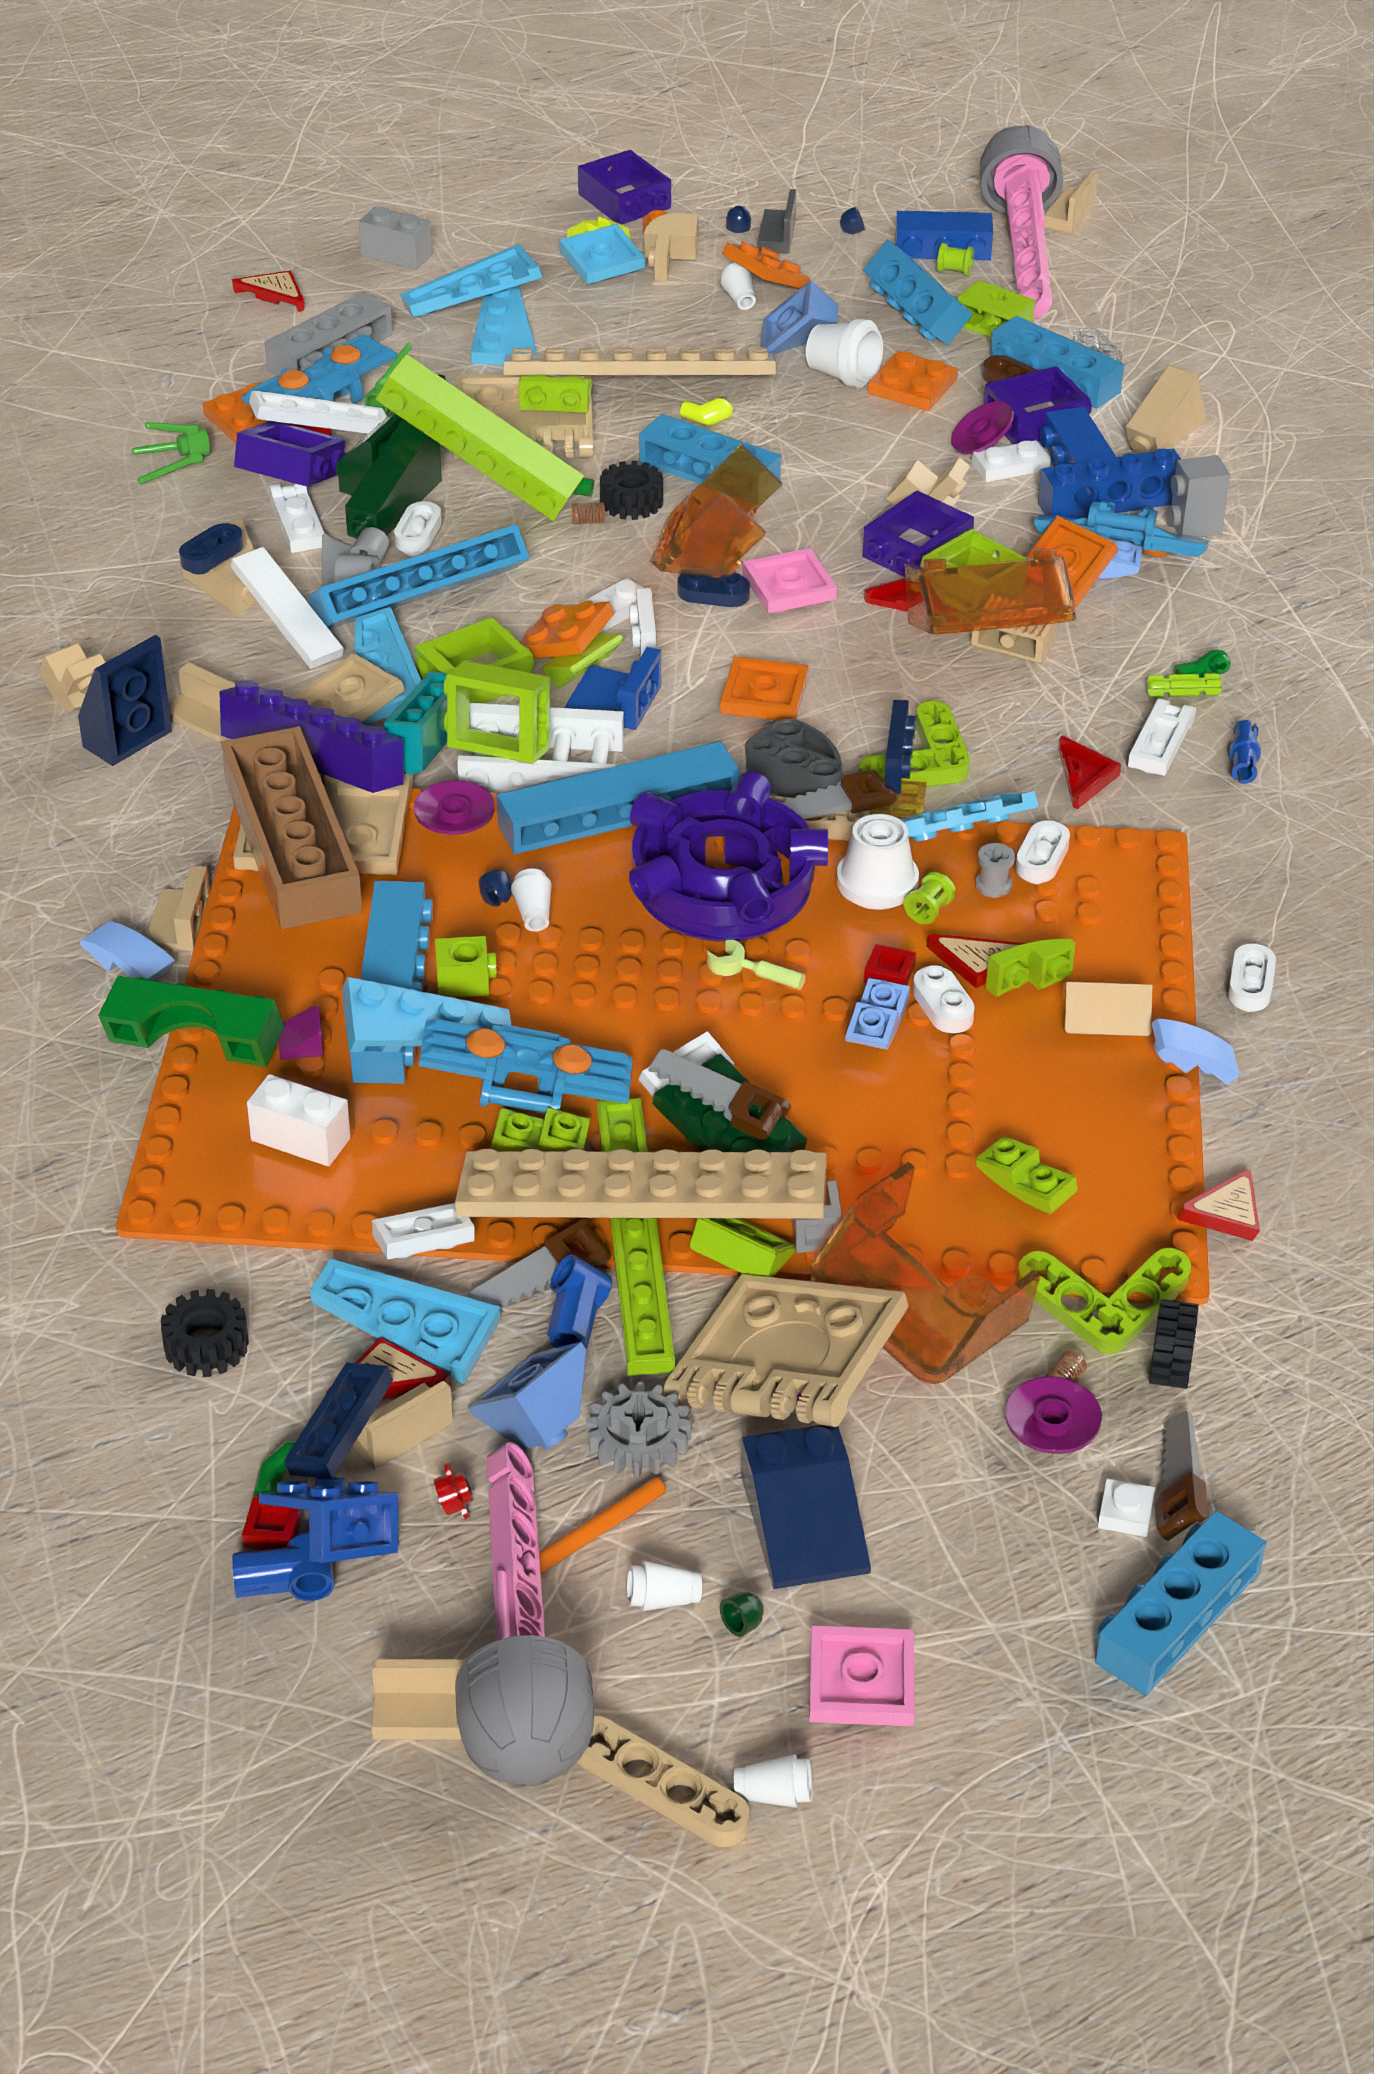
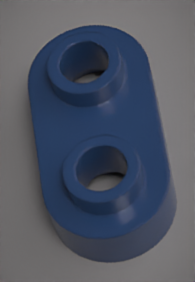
[179,523,244,575]
[677,568,750,607]

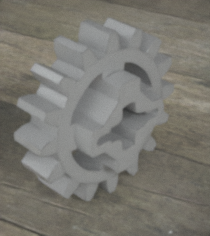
[586,1382,691,1477]

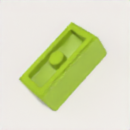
[542,633,624,689]
[690,1218,796,1277]

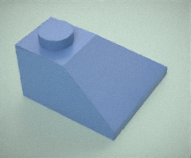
[760,280,838,354]
[468,1342,586,1449]

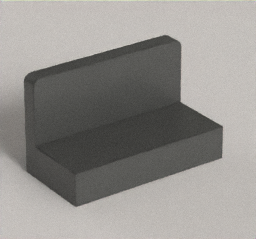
[758,189,797,254]

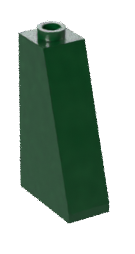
[345,419,442,539]

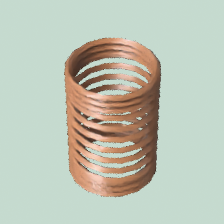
[572,502,605,525]
[1045,1350,1087,1382]

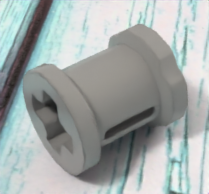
[975,843,1015,898]

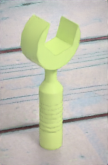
[707,939,805,990]

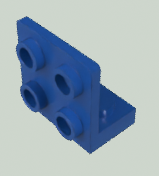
[565,647,661,730]
[259,1477,398,1563]

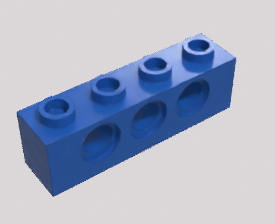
[1038,448,1181,519]

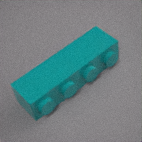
[384,672,448,774]

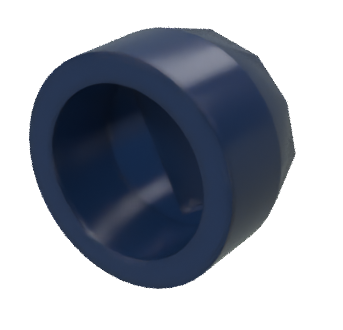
[726,205,751,233]
[840,206,866,234]
[478,871,512,907]

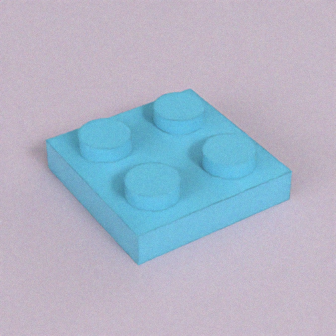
[559,224,645,284]

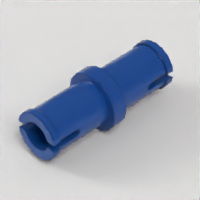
[1230,720,1261,784]

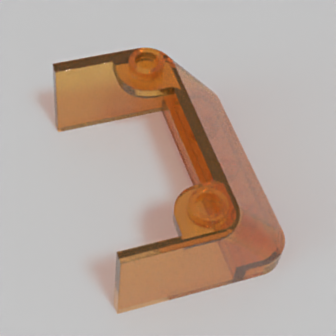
[650,443,782,578]
[905,548,1076,634]
[811,1162,1041,1384]

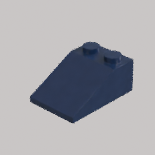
[78,635,172,766]
[741,1425,871,1589]

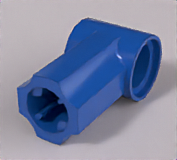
[547,1254,612,1348]
[232,1533,334,1601]

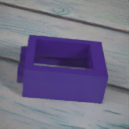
[578,150,671,225]
[983,366,1092,444]
[234,421,346,487]
[862,490,974,578]

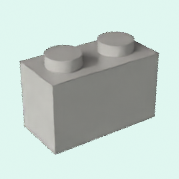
[359,207,432,270]
[1167,455,1230,538]

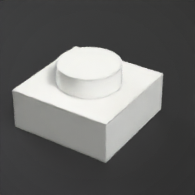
[1098,1479,1155,1537]

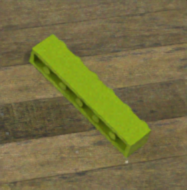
[376,354,584,521]

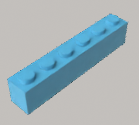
[308,524,530,630]
[497,741,739,854]
[350,881,433,1084]

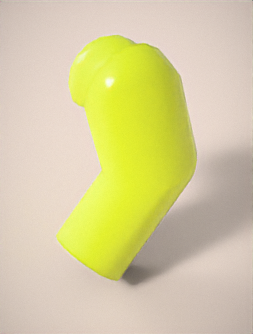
[680,398,733,426]

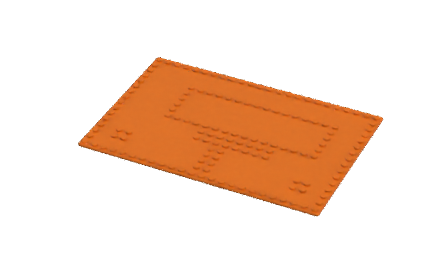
[116,788,1210,1305]

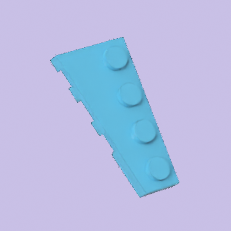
[400,244,542,317]
[471,285,537,365]
[354,607,422,725]
[900,791,1038,842]
[342,977,511,1052]
[310,1259,501,1385]

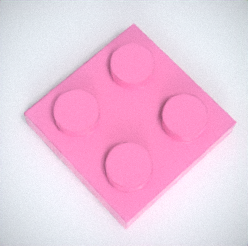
[743,548,837,613]
[809,1625,915,1726]

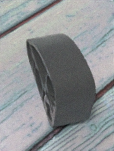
[745,719,843,798]

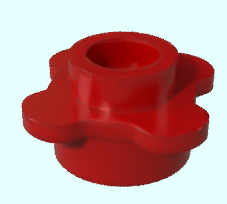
[434,1462,474,1520]

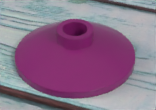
[951,401,1014,454]
[414,781,494,835]
[1005,1377,1102,1454]

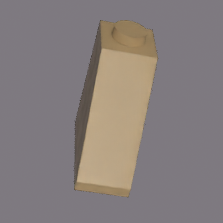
[1125,365,1206,454]
[180,519,259,615]

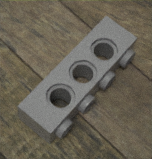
[264,292,392,376]

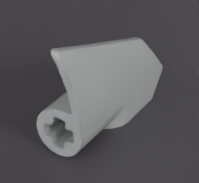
[321,527,390,587]

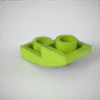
[986,938,1076,997]
[490,1107,590,1152]
[976,1136,1078,1214]

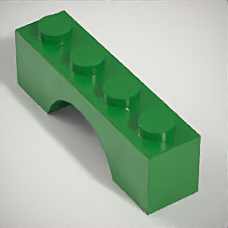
[98,976,285,1067]

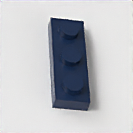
[885,700,916,794]
[284,1362,393,1479]

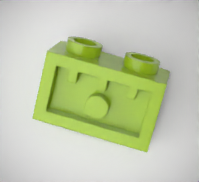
[519,374,592,413]

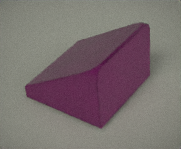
[278,1006,323,1060]

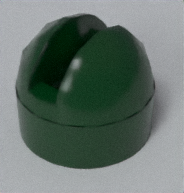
[720,1591,764,1637]

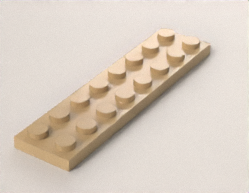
[504,347,776,375]
[455,1149,827,1219]

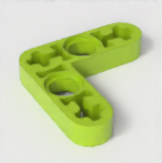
[859,701,970,791]
[1017,1248,1191,1354]

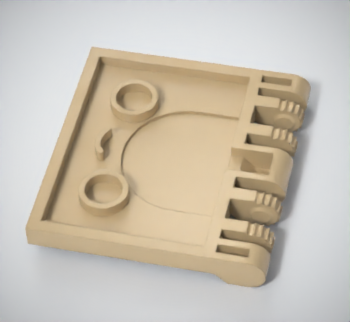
[454,374,593,459]
[233,773,413,875]
[663,1274,909,1427]

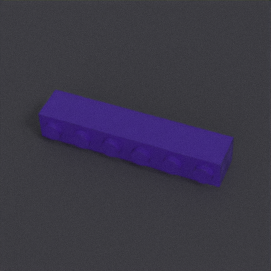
[219,680,403,793]

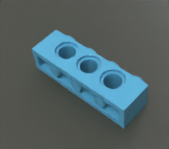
[863,239,973,345]
[990,316,1124,409]
[639,414,781,504]
[1095,1511,1266,1696]

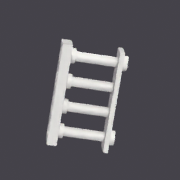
[457,703,624,794]

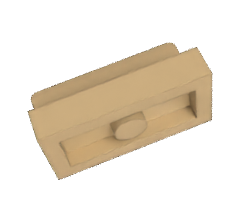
[1044,172,1098,234]
[168,662,235,741]
[146,866,210,951]
[1062,982,1153,1036]
[352,1381,453,1469]
[371,1659,467,1740]

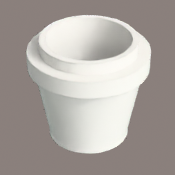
[806,319,883,388]
[837,814,919,910]

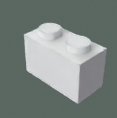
[247,1074,350,1167]

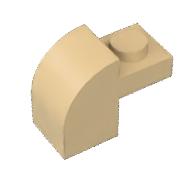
[644,213,699,282]
[886,457,970,507]
[38,643,106,712]

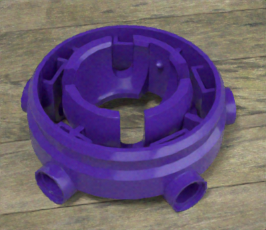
[629,771,828,942]

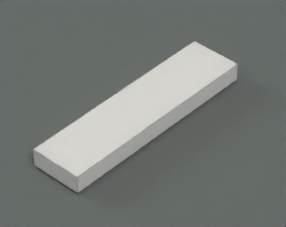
[249,391,387,434]
[231,547,344,669]

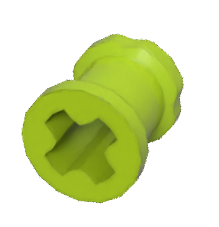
[937,243,975,276]
[904,871,955,925]

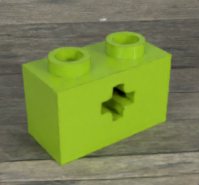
[958,280,1035,338]

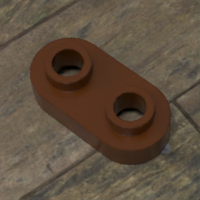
[983,355,1039,383]

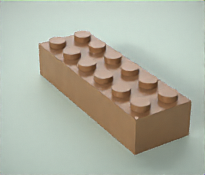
[221,726,362,929]

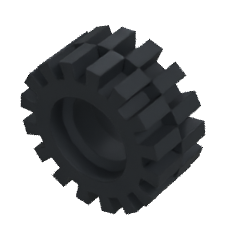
[600,461,663,520]
[161,1289,249,1377]
[1149,1299,1199,1389]

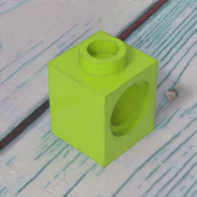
[435,936,497,998]

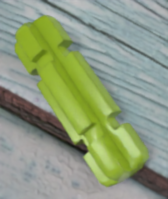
[1146,673,1222,698]

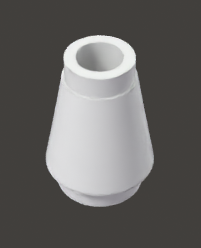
[721,263,756,310]
[511,869,552,931]
[626,1561,702,1612]
[734,1754,813,1808]

